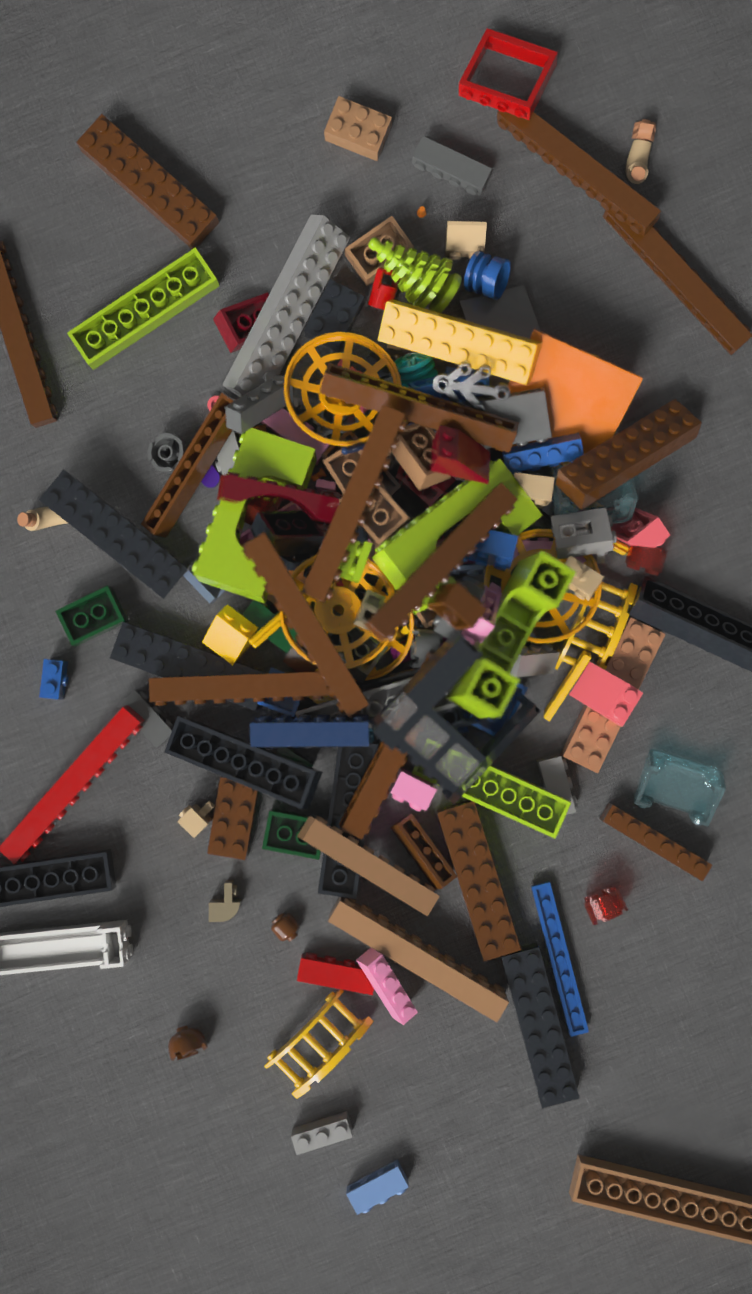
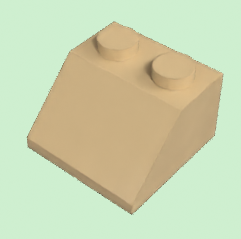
[445,221,487,260]
[513,473,554,509]

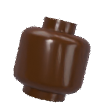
[271,912,300,942]

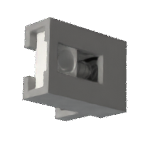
[551,508,616,564]

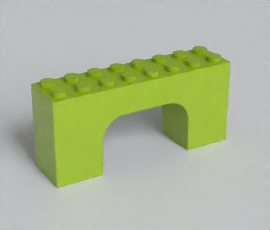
[192,428,317,604]
[371,459,543,614]
[445,551,576,718]

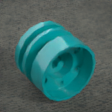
[394,351,439,388]

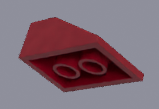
[213,292,269,353]
[431,425,490,484]

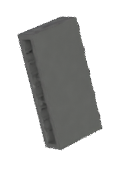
[461,387,552,450]

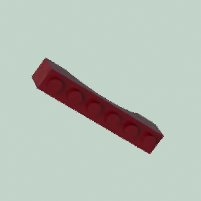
[217,472,340,524]

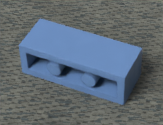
[346,1159,409,1215]

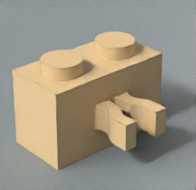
[565,555,604,601]
[177,801,215,838]

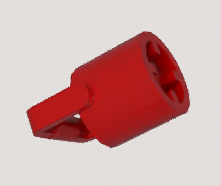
[368,267,400,310]

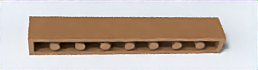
[297,816,439,916]

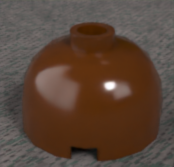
[168,1025,208,1061]

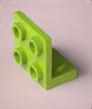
[340,541,373,583]

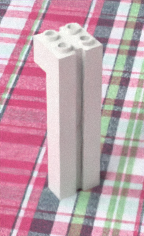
[0,920,133,975]

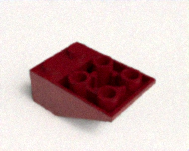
[400,474,457,509]

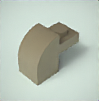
[354,590,386,631]
[209,880,242,922]

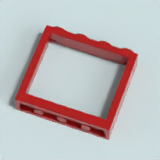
[459,28,558,120]

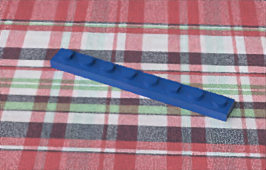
[531,881,589,1037]

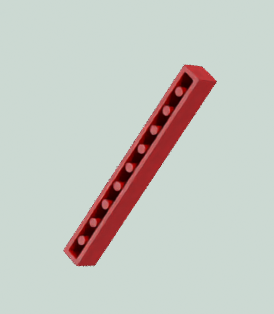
[0,705,145,864]

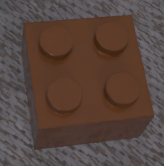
[427,583,487,630]

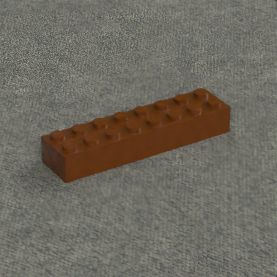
[76,114,219,249]
[556,398,702,510]
[436,800,521,961]

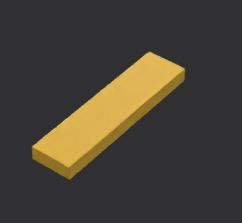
[543,650,591,722]

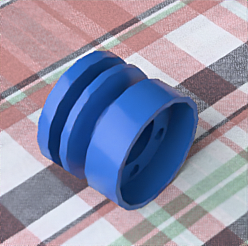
[464,251,511,300]

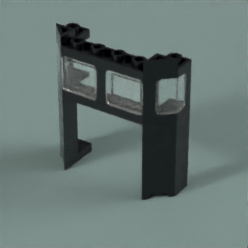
[373,631,541,804]

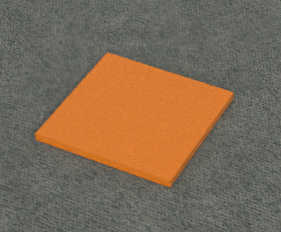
[504,328,643,470]

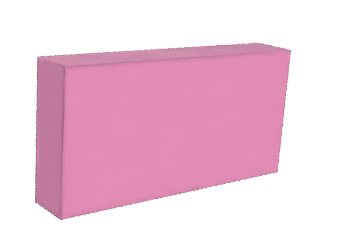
[316,479,337,495]

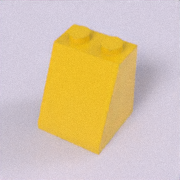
[202,604,258,665]

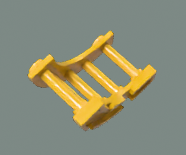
[555,581,638,670]
[264,989,374,1099]

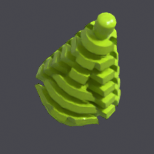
[368,237,462,313]

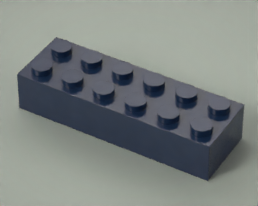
[250,714,375,747]

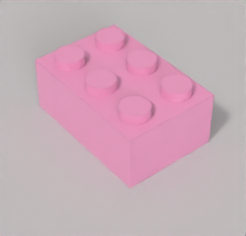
[389,767,437,812]

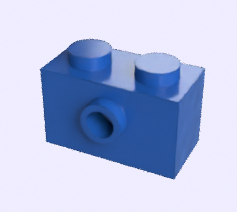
[39,659,68,700]

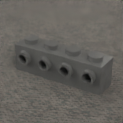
[412,136,492,196]
[226,375,293,434]

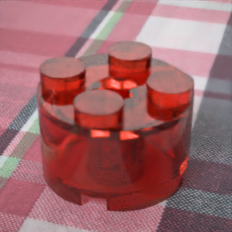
[624,545,668,576]
[583,886,628,925]

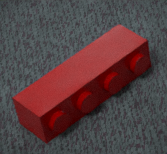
[297,952,374,995]

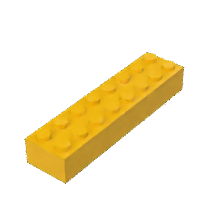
[378,300,542,384]

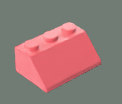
[610,507,670,548]

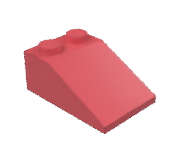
[569,662,643,727]

